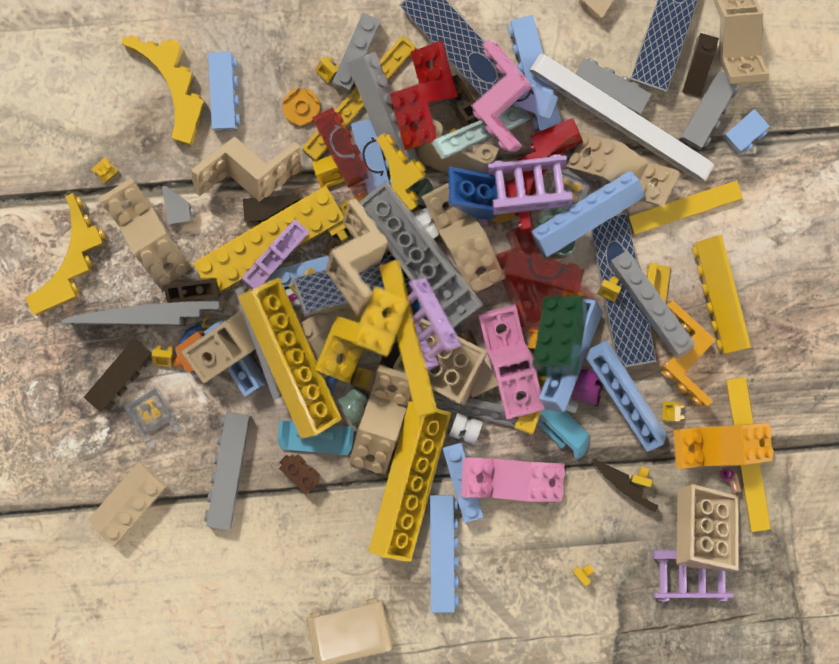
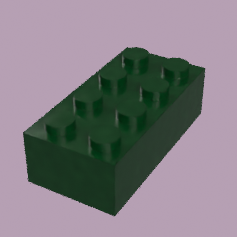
[532,296,588,377]

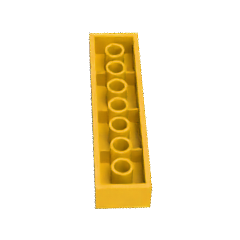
[193,186,344,294]
[238,278,342,439]
[368,401,451,562]

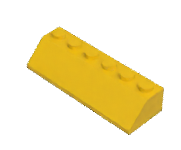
[691,234,751,354]

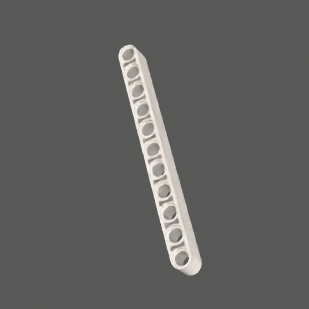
[529,54,714,183]

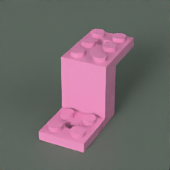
[472,39,532,151]
[478,305,544,419]
[460,457,565,502]

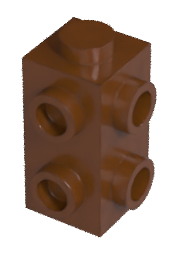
[278,454,321,495]

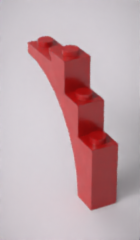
[504,118,583,237]

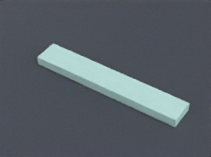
[432,106,531,159]

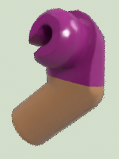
[720,468,741,495]

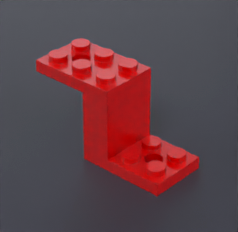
[390,41,457,150]

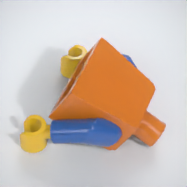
[172,317,229,376]

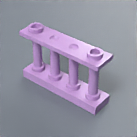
[488,155,573,215]
[408,278,461,370]
[652,549,733,601]

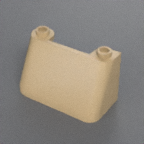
[416,119,499,175]
[307,598,393,664]

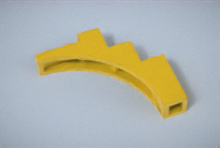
[121,35,206,146]
[376,132,426,254]
[25,193,106,316]

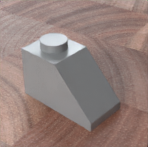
[162,186,195,226]

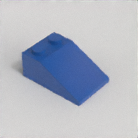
[448,167,500,220]

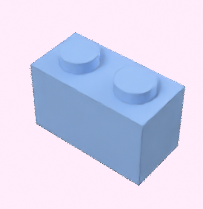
[723,109,769,154]

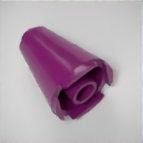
[570,369,603,407]

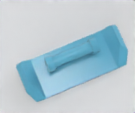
[536,407,590,459]
[277,420,354,455]

